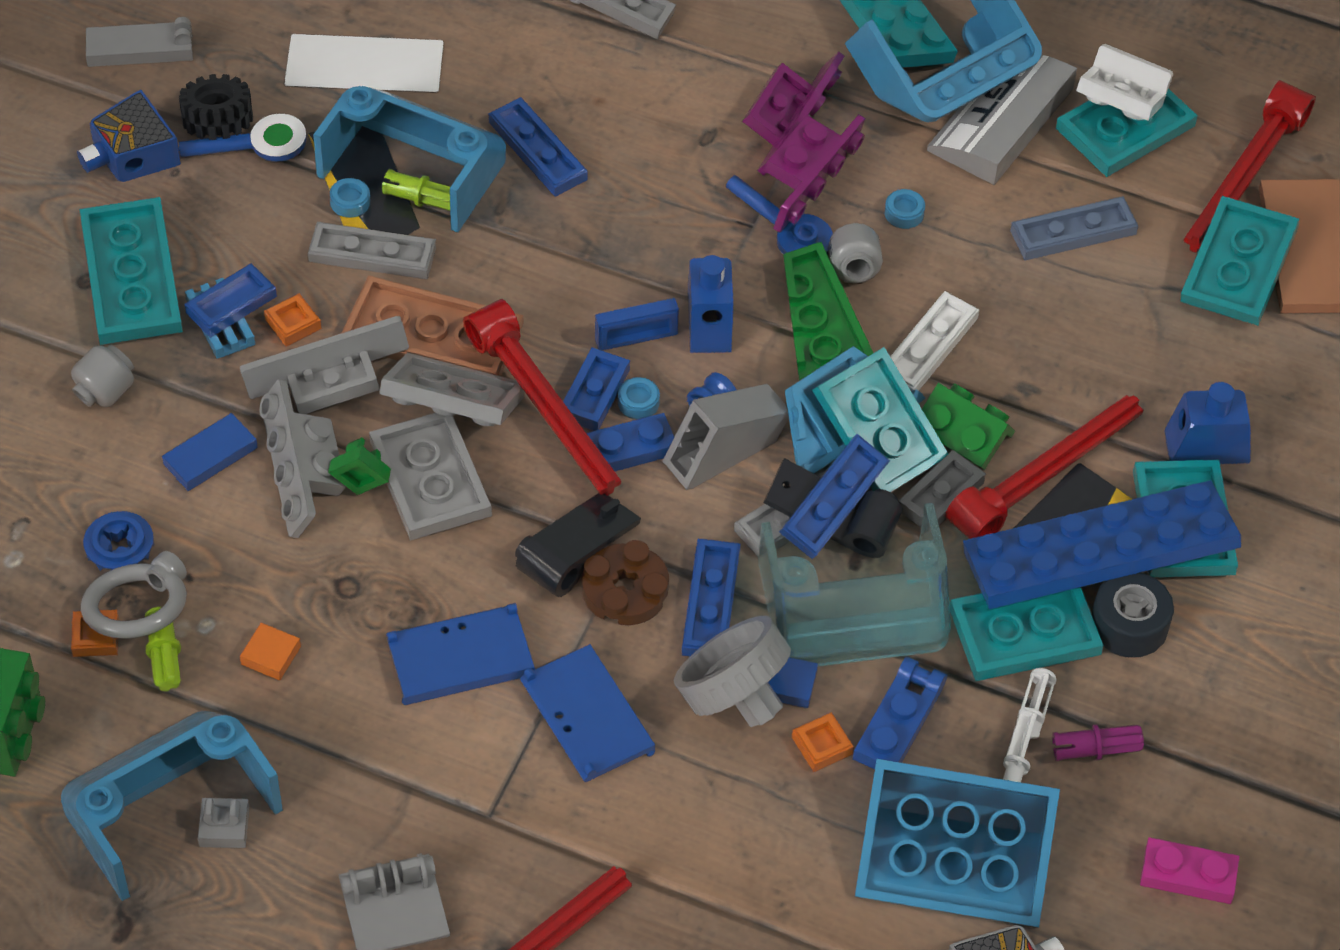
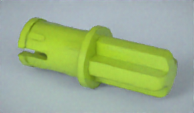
[382,169,451,211]
[145,606,181,692]

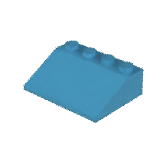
[855,759,1060,927]

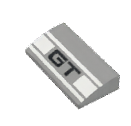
[927,55,1077,185]

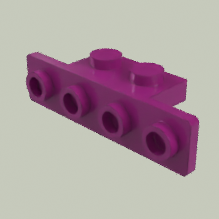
[742,51,845,176]
[764,114,866,233]

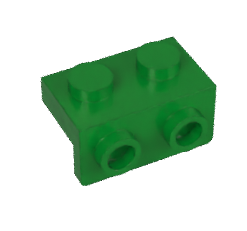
[922,383,1015,470]

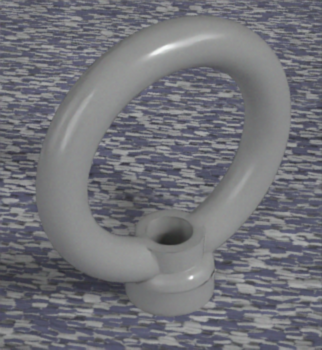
[81,551,187,639]

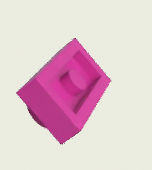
[1140,837,1240,904]

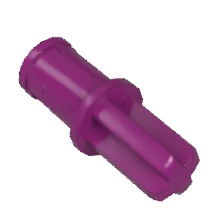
[1052,724,1144,761]

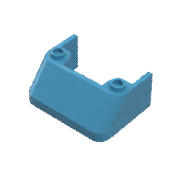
[845,0,1042,122]
[313,86,506,233]
[61,711,283,901]

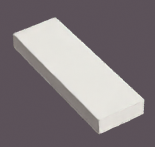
[890,291,979,392]

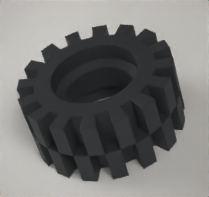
[179,74,253,140]

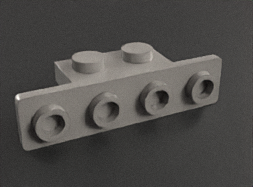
[240,316,409,414]
[260,380,346,538]

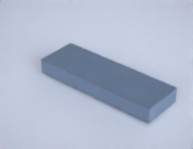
[1010,196,1138,261]

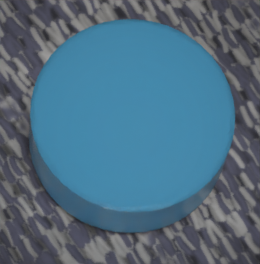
[330,178,370,218]
[884,189,925,229]
[618,377,660,419]

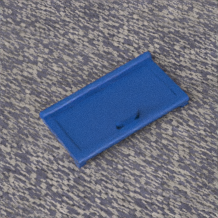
[386,603,535,705]
[520,644,655,782]

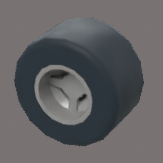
[1091,572,1174,657]

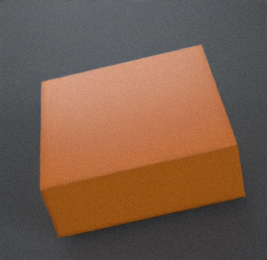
[264,293,322,347]
[71,610,119,657]
[240,623,301,680]
[792,712,854,772]

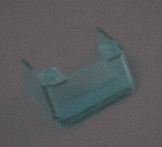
[758,503,951,666]

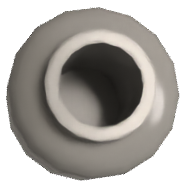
[828,223,883,284]
[71,345,134,407]

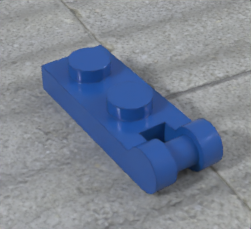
[853,656,947,769]

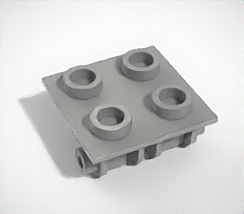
[338,853,450,950]

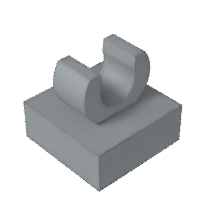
[198,798,249,848]

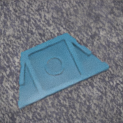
[785,346,926,473]

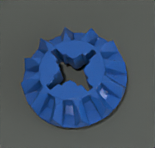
[83,511,155,571]

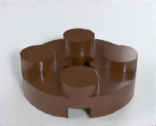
[582,540,669,626]

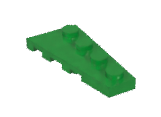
[783,242,873,380]

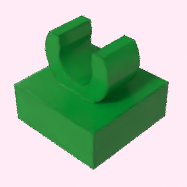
[328,437,391,495]

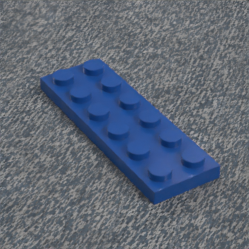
[963,480,1241,609]

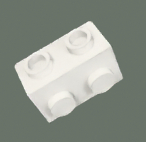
[1076,44,1173,121]

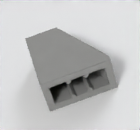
[663,384,789,490]

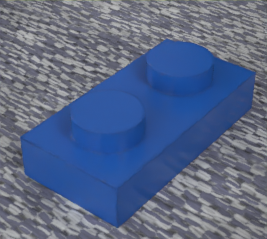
[563,347,630,431]
[587,413,674,471]

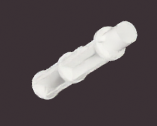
[1003,668,1056,782]

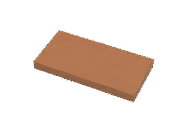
[1259,179,1340,313]
[342,275,524,376]

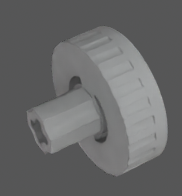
[674,616,791,727]

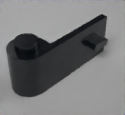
[763,458,903,558]
[515,493,641,597]

